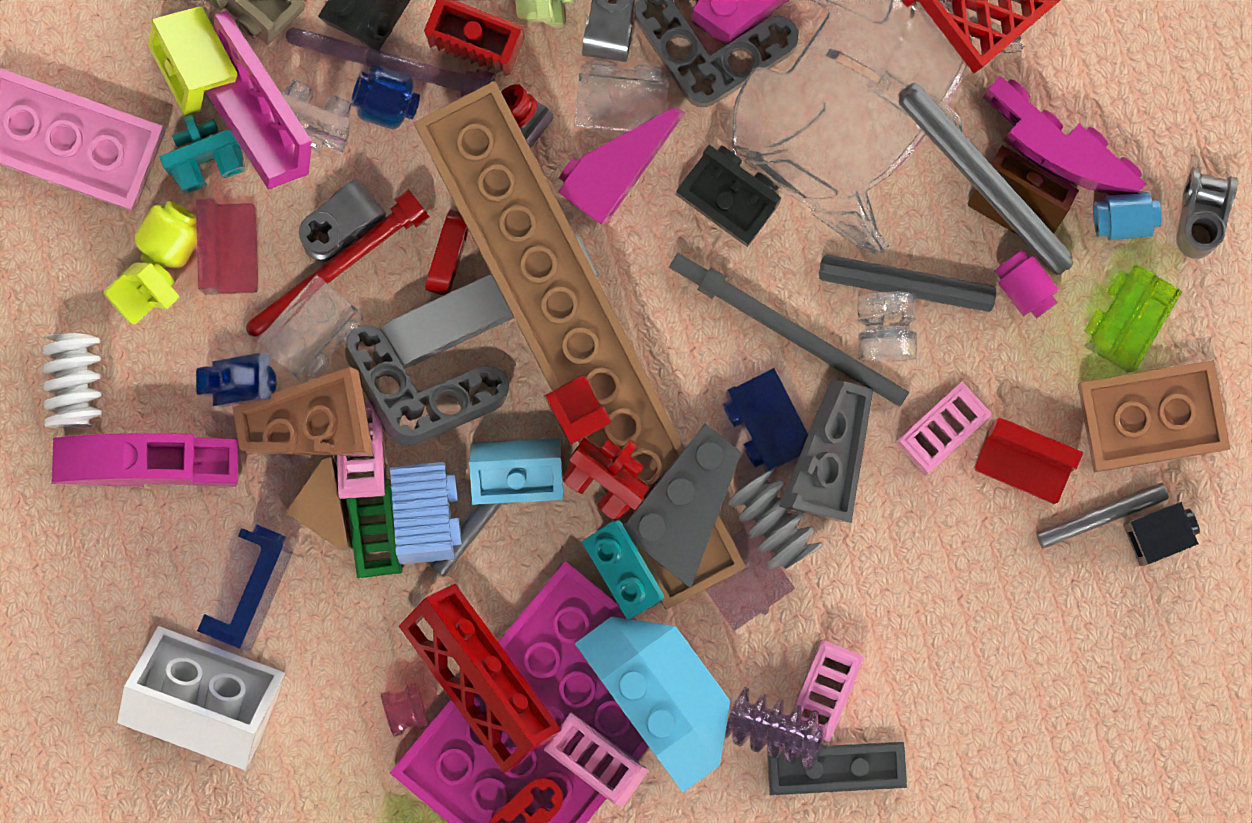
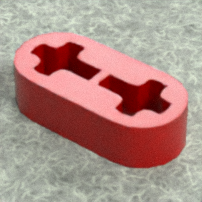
[425,209,469,296]
[489,777,564,823]

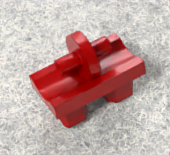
[562,437,649,521]

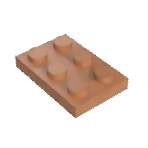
[1078,360,1231,473]

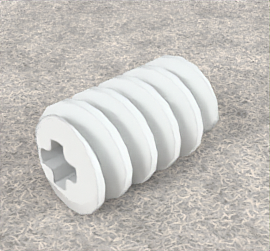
[42,333,102,428]

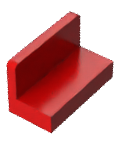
[974,417,1084,504]

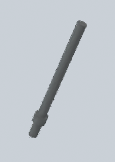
[669,253,909,407]

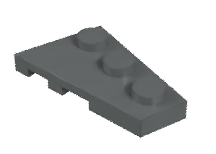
[779,380,873,523]
[623,424,741,588]

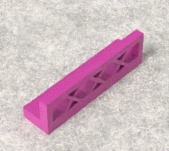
[205,11,312,190]

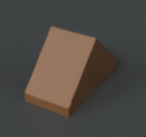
[286,458,352,551]

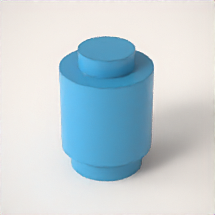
[1093,192,1162,241]

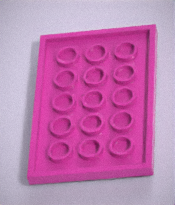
[390,561,649,823]

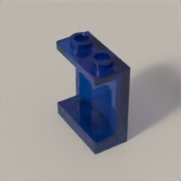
[197,524,294,650]

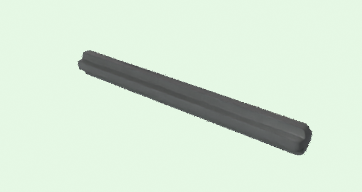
[898,83,1073,275]

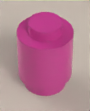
[995,249,1060,319]

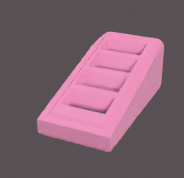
[895,382,993,476]
[337,401,385,499]
[787,640,864,742]
[544,713,649,807]

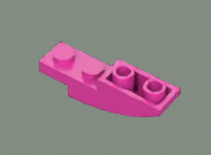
[983,76,1146,195]
[52,433,238,487]

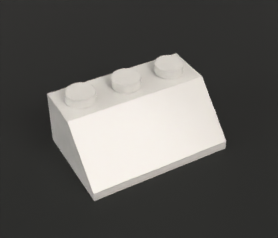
[117,626,285,771]

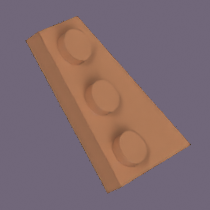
[233,367,374,456]

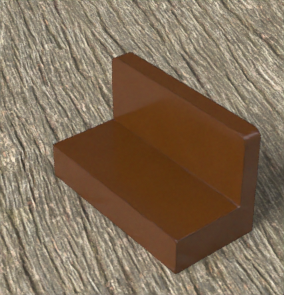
[968,145,1079,236]

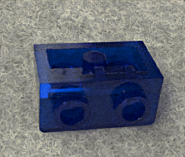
[722,368,808,473]

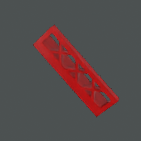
[399,584,562,774]

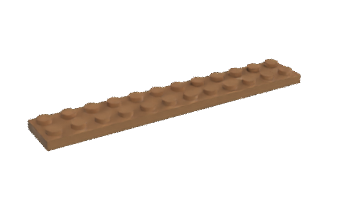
[413,81,747,610]

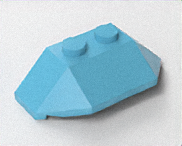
[575,617,730,793]

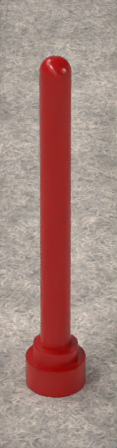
[246,189,430,337]

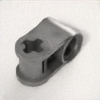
[582,0,634,62]
[1176,167,1238,259]
[299,179,386,261]

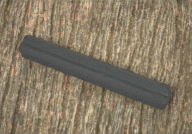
[819,254,996,312]

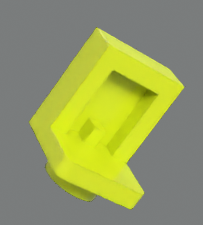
[104,262,179,324]

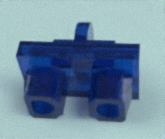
[196,353,277,407]

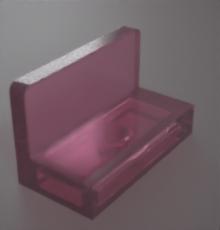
[196,198,258,295]

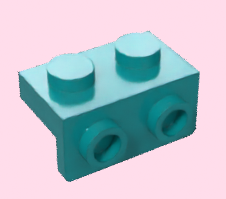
[581,520,664,620]

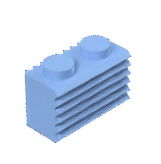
[390,462,462,565]

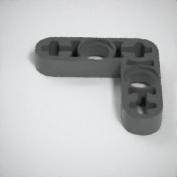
[635,0,798,107]
[345,325,509,446]

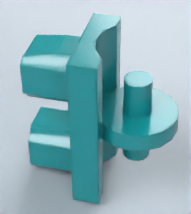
[159,113,246,194]

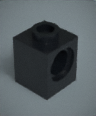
[1123,502,1200,566]

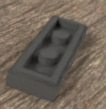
[767,741,907,796]

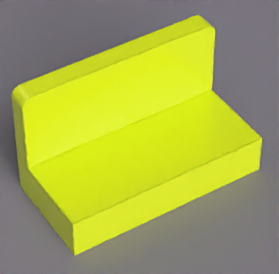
[148,7,237,116]

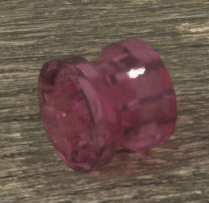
[381,682,429,737]

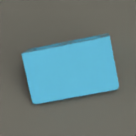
[469,438,563,505]

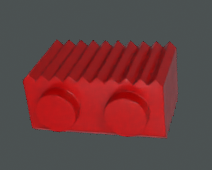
[424,0,525,77]

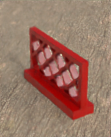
[901,0,1061,73]

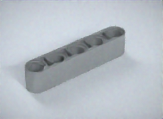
[380,235,599,369]

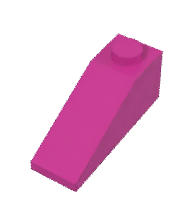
[558,108,685,224]

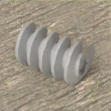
[729,469,823,570]

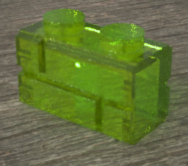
[1083,264,1182,373]

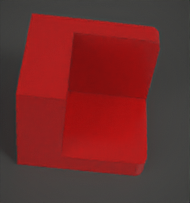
[544,376,612,444]

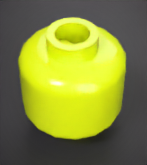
[134,201,202,269]

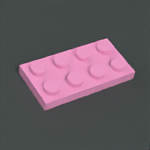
[0,68,166,212]

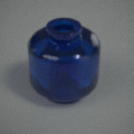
[351,65,420,130]

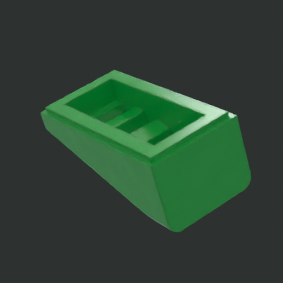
[346,479,402,578]

